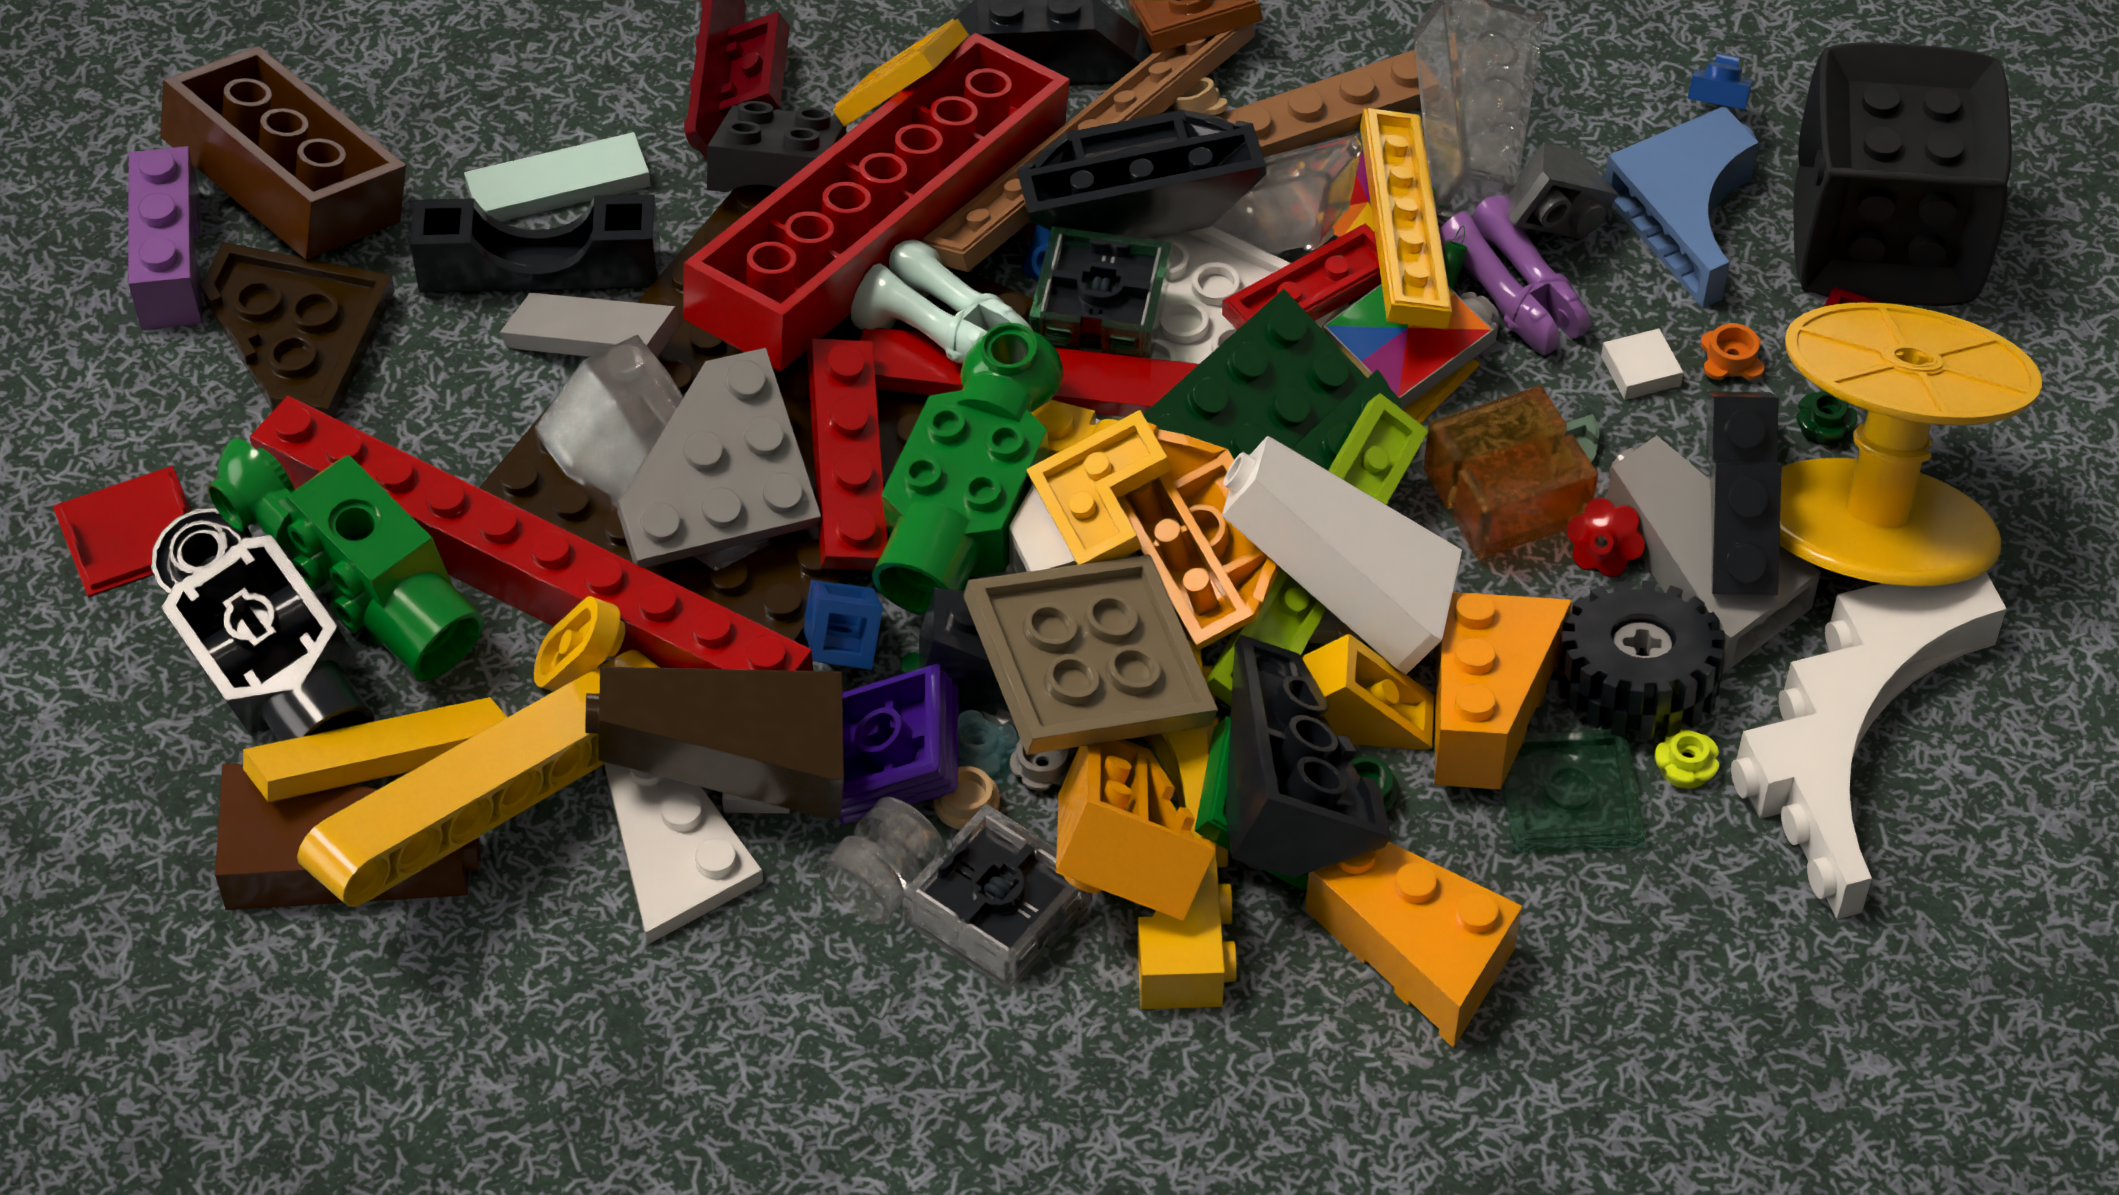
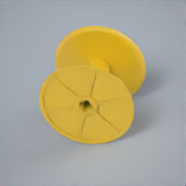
[1780,302,2042,586]

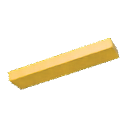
[243,697,507,802]

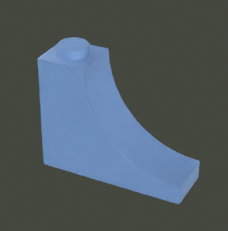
[1605,106,1759,308]

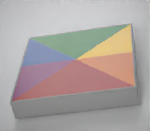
[1323,284,1496,410]

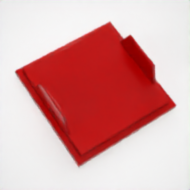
[53,466,191,597]

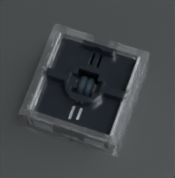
[902,803,1093,992]

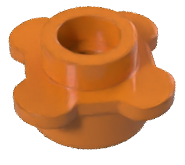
[1700,323,1764,380]

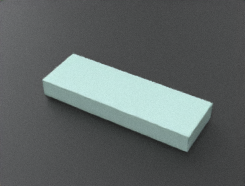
[464,132,651,222]

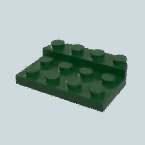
[1143,289,1401,471]

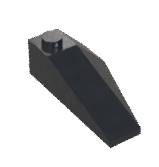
[1225,634,1391,878]

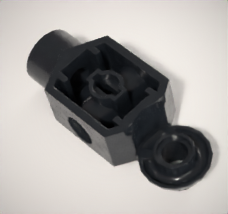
[151,508,375,741]

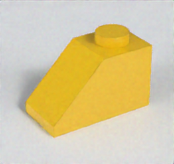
[1301,634,1435,750]

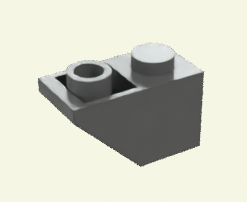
[1508,142,1619,239]

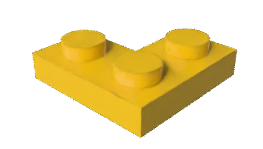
[1026,410,1172,565]

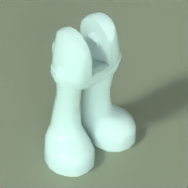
[851,239,1033,364]

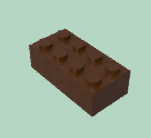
[160,46,406,260]

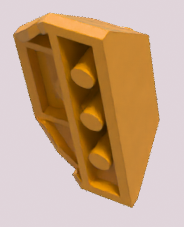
[1117,422,1280,651]

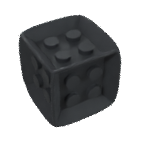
[1793,42,2012,306]

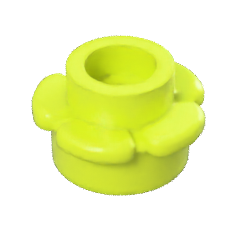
[1655,729,1719,789]

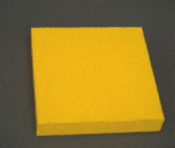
[833,19,969,127]

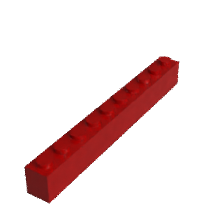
[249,395,814,671]

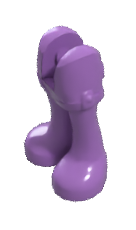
[1439,195,1592,356]

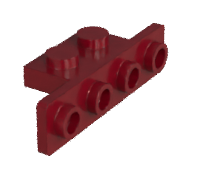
[684,0,790,160]

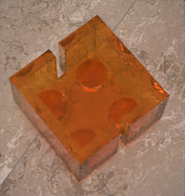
[1423,385,1599,560]

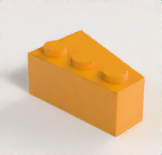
[1434,592,1572,789]
[1056,739,1216,921]
[1305,842,1522,1048]

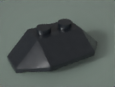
[941,0,1150,84]
[1017,110,1267,246]

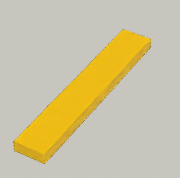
[1360,108,1452,329]

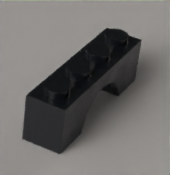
[410,194,660,293]

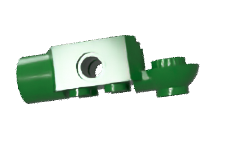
[872,322,1064,617]
[207,437,484,681]

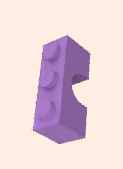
[128,146,202,330]

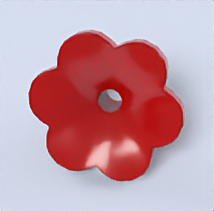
[1566,498,1646,577]

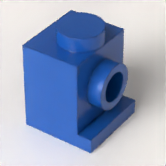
[803,580,883,670]

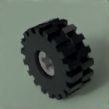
[1557,580,1726,739]

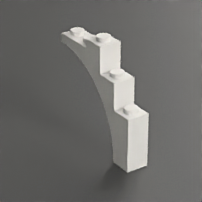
[1731,572,2007,919]

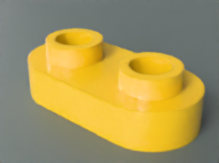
[534,596,625,692]

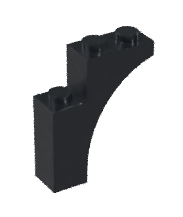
[1706,391,1782,595]

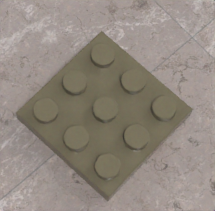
[963,555,1218,755]

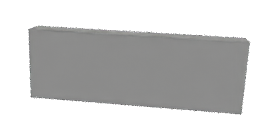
[500,293,683,363]

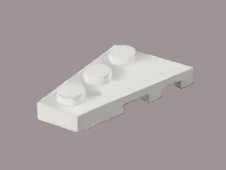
[604,762,763,945]

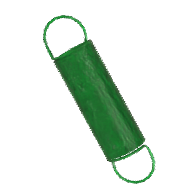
[1443,226,1468,291]

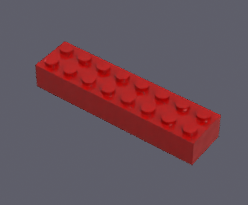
[683,33,1070,372]

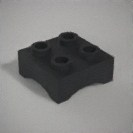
[707,101,847,192]

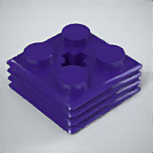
[840,664,958,824]

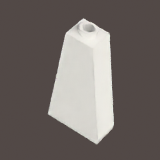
[1222,436,1462,674]

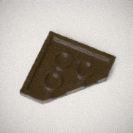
[201,242,395,418]

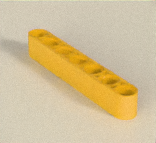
[297,650,660,907]

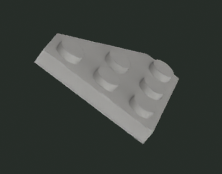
[618,348,821,568]

